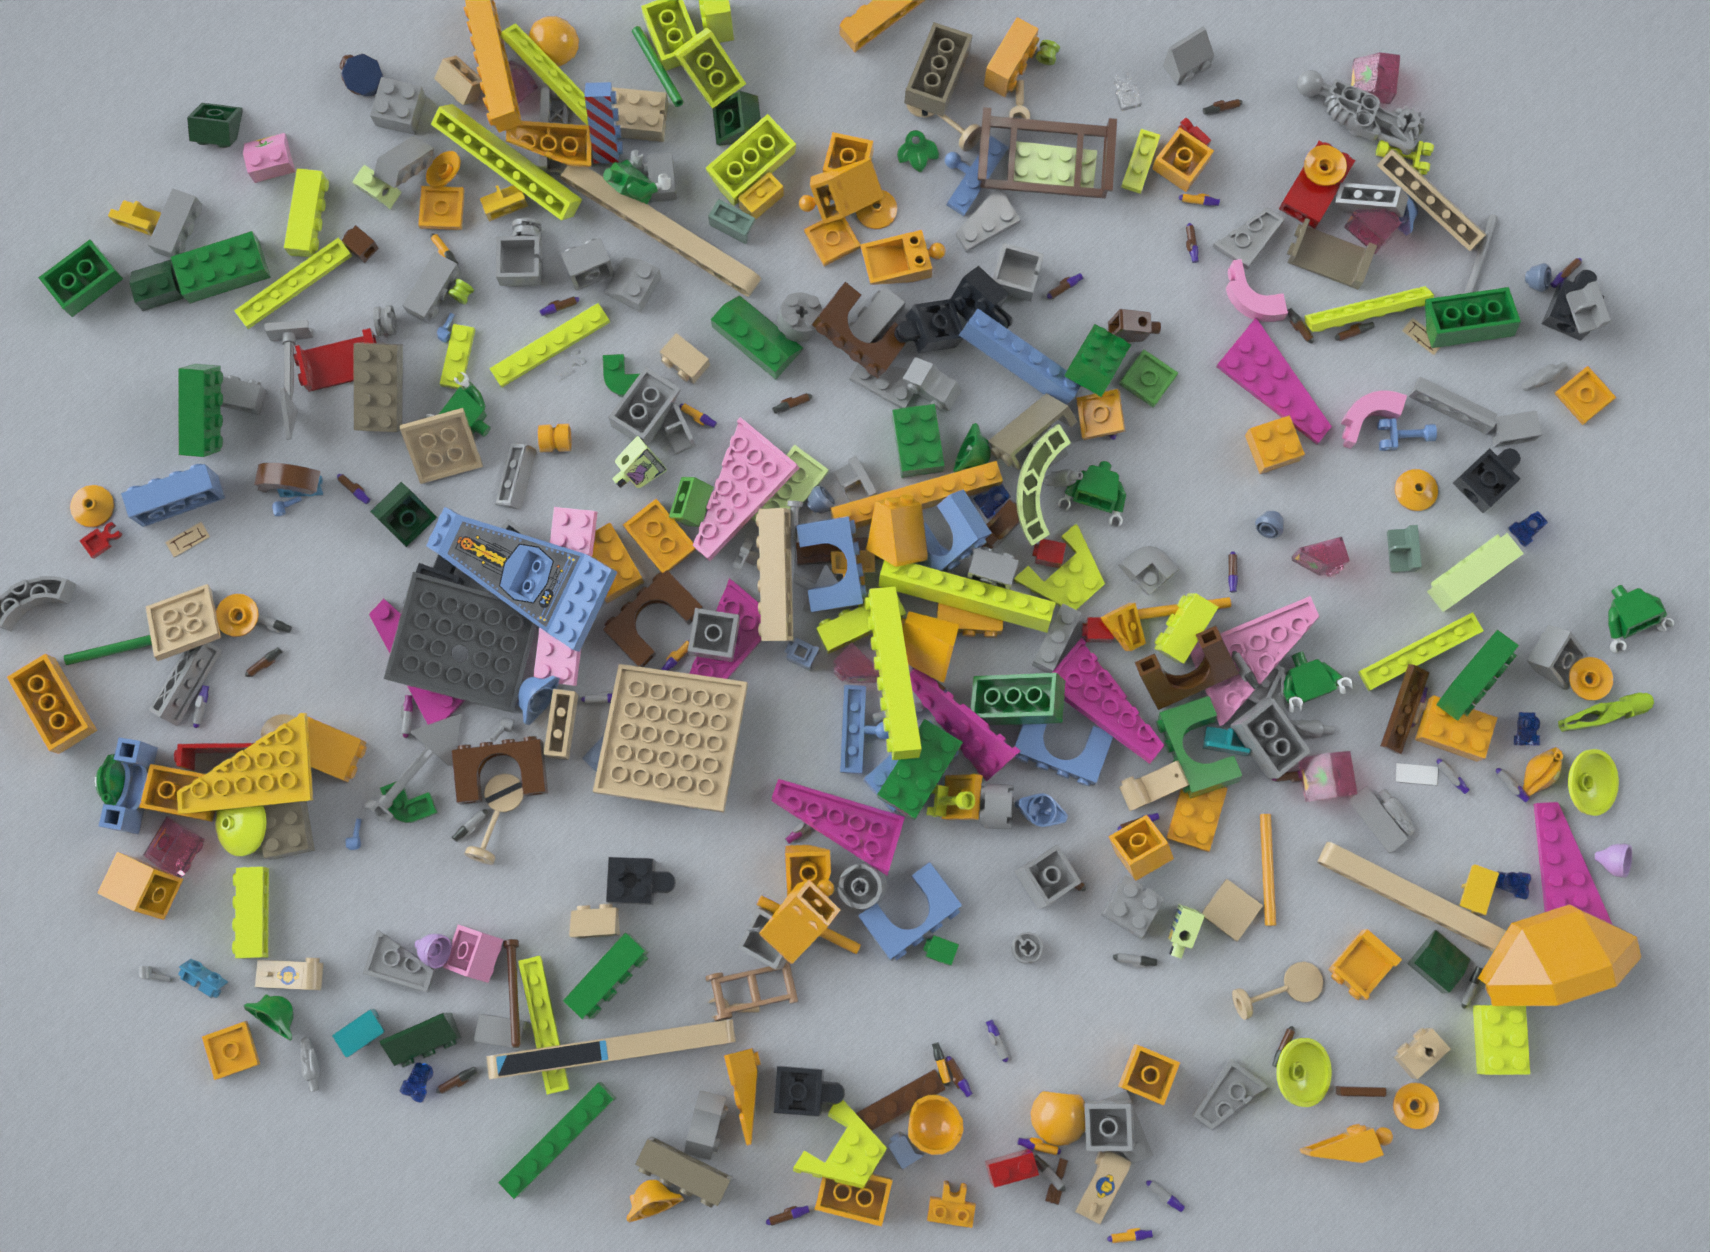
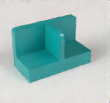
[1202,726,1251,756]
[332,1009,385,1057]

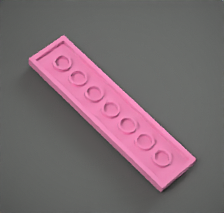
[534,507,598,686]

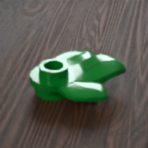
[897,130,939,172]

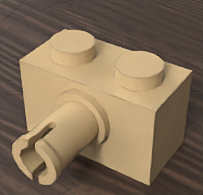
[1394,1028,1451,1079]

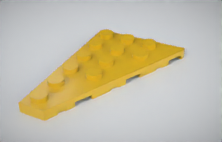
[177,713,313,814]

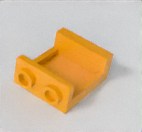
[1328,929,1402,1000]

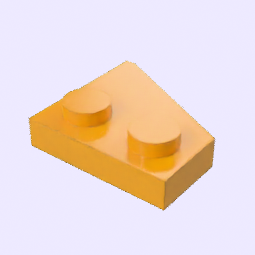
[1101,603,1146,651]

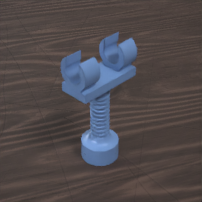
[1377,418,1437,451]

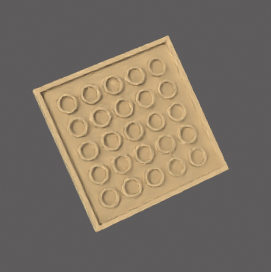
[593,664,748,813]

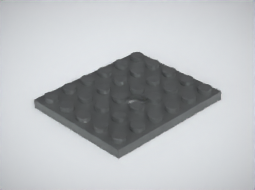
[383,572,537,713]

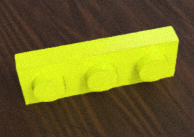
[1121,129,1161,194]
[439,324,475,389]

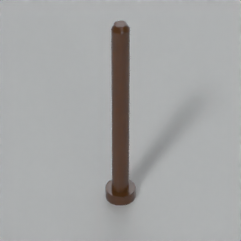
[503,939,521,1048]

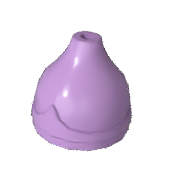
[1595,843,1632,878]
[415,934,452,968]

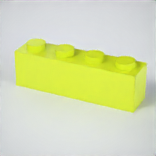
[284,168,329,257]
[816,595,906,654]
[232,867,269,959]

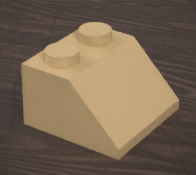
[569,904,620,939]

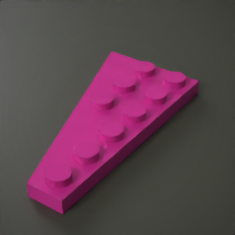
[1052,637,1164,764]
[910,669,1020,782]
[771,779,905,876]
[1533,802,1613,925]

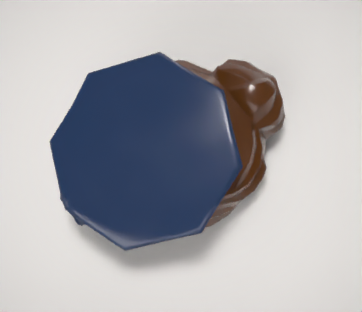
[339,53,383,96]

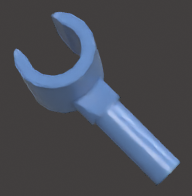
[437,313,455,343]
[272,496,302,516]
[346,818,362,850]

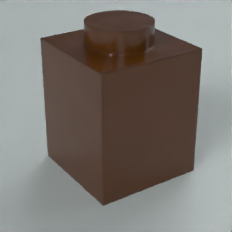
[342,225,379,263]

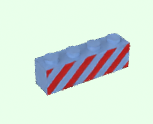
[585,82,623,164]

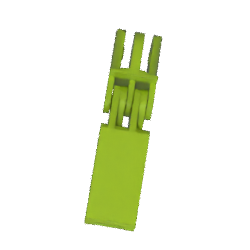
[1558,692,1654,732]

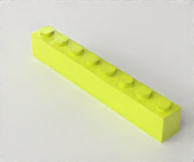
[431,104,582,221]
[878,560,1056,633]
[865,587,921,760]

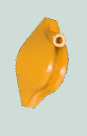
[1523,747,1563,796]
[626,1180,684,1223]

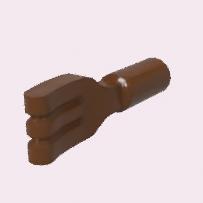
[1045,1158,1068,1205]

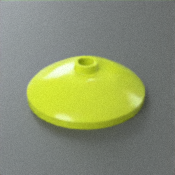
[1568,749,1619,816]
[215,806,267,856]
[1277,1038,1332,1107]

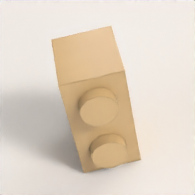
[434,55,483,105]
[660,333,710,384]

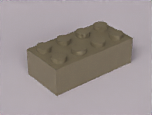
[904,22,973,117]
[354,342,403,432]
[262,801,315,860]
[635,1136,732,1208]

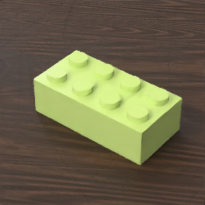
[1427,533,1524,612]

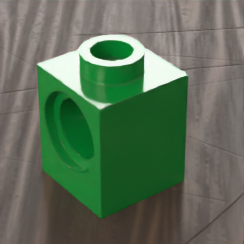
[923,935,959,966]

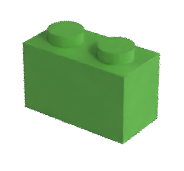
[669,477,714,527]

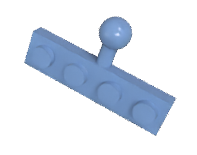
[945,136,1008,216]
[840,685,889,774]

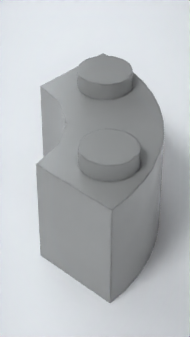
[903,357,962,411]
[684,1090,728,1160]

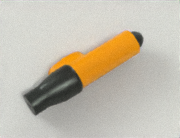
[431,233,459,265]
[932,1042,951,1086]

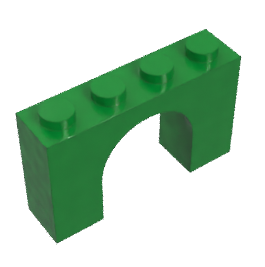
[1156,696,1242,799]

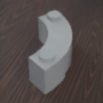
[0,576,77,632]

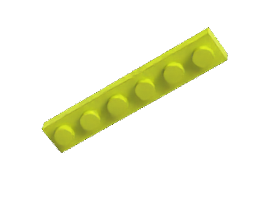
[500,23,589,126]
[234,237,352,329]
[1304,286,1434,332]
[489,303,610,388]
[1358,612,1484,691]
[518,956,570,1095]

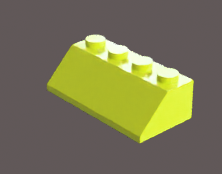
[705,114,796,206]

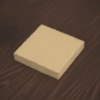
[1202,879,1263,942]

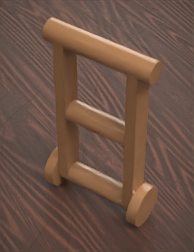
[705,961,798,1021]

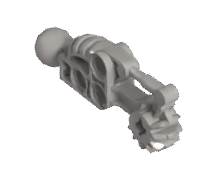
[1297,70,1425,155]

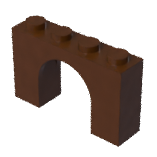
[811,281,907,379]
[603,570,703,667]
[1135,626,1239,710]
[452,736,548,805]

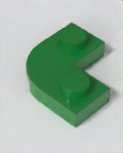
[603,354,640,397]
[380,781,438,823]

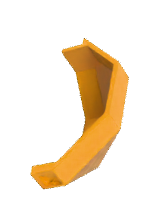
[1478,904,1641,1006]

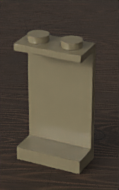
[1287,218,1377,290]
[988,393,1077,470]

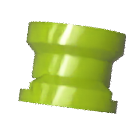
[1036,40,1060,65]
[448,279,475,305]

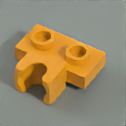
[831,550,875,585]
[927,1180,976,1228]

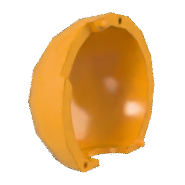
[529,16,579,67]
[1030,1091,1086,1146]
[908,1095,964,1155]

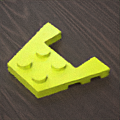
[1014,524,1105,610]
[793,1100,887,1189]

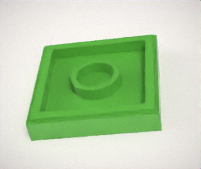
[1119,349,1178,408]

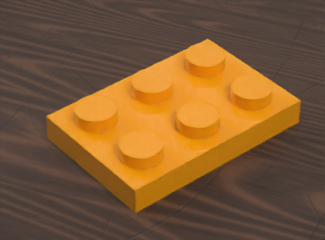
[623,498,696,573]
[1166,787,1228,852]

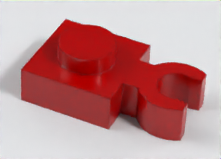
[1178,118,1211,147]
[79,522,123,559]

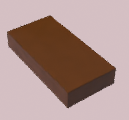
[1336,1086,1386,1097]

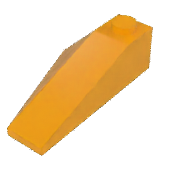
[506,121,591,167]
[785,845,831,896]
[724,1048,761,1145]

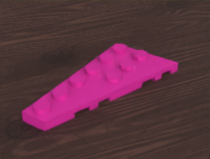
[1216,318,1332,444]
[689,578,761,679]
[369,598,465,725]

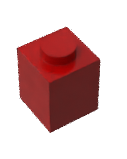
[1032,539,1066,568]
[1081,617,1114,643]

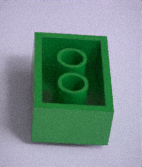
[38,239,123,317]
[1064,324,1131,397]
[892,404,945,478]

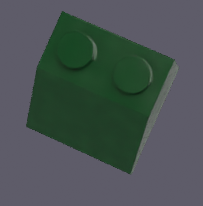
[712,90,761,146]
[187,102,243,148]
[129,259,184,311]
[370,482,437,547]
[1407,930,1471,993]

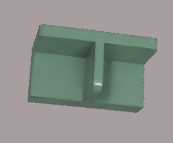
[708,199,756,244]
[1387,525,1422,573]

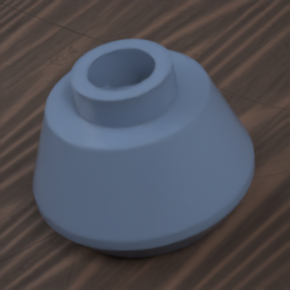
[1525,263,1552,292]
[807,486,835,514]
[1255,511,1284,538]

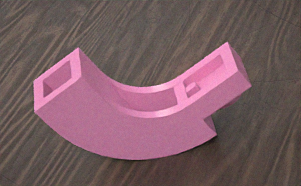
[1226,259,1288,322]
[1341,391,1407,449]

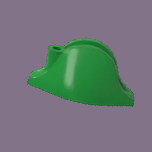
[953,423,991,472]
[94,754,125,806]
[244,994,294,1041]

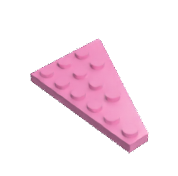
[693,417,799,561]
[1190,596,1319,726]

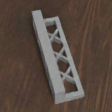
[539,88,568,175]
[1409,377,1497,434]
[149,643,222,726]

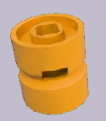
[538,423,572,453]

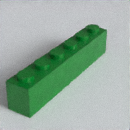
[498,1082,616,1199]

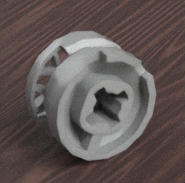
[512,218,542,240]
[373,305,397,337]
[1011,932,1044,964]

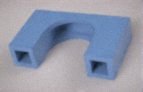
[916,489,992,572]
[796,516,867,612]
[1014,724,1113,787]
[99,738,158,834]
[858,862,962,961]

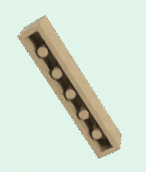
[1377,149,1487,251]
[756,508,793,641]

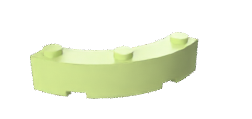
[1016,424,1071,546]

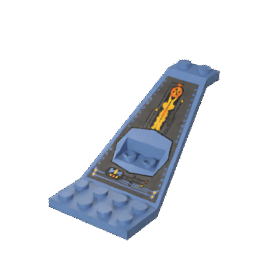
[426,507,617,652]

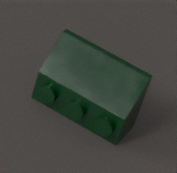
[379,1013,462,1068]

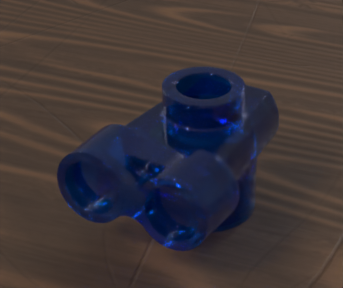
[973,484,1011,519]
[1508,511,1548,547]
[1514,712,1540,746]
[1495,871,1531,900]
[399,1062,433,1103]

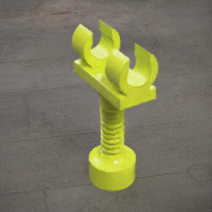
[1375,140,1434,175]
[926,785,975,817]

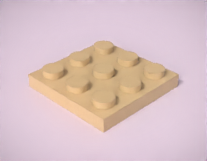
[400,408,483,484]
[146,584,221,661]

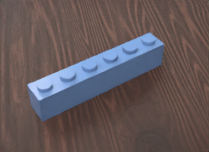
[959,309,1081,405]

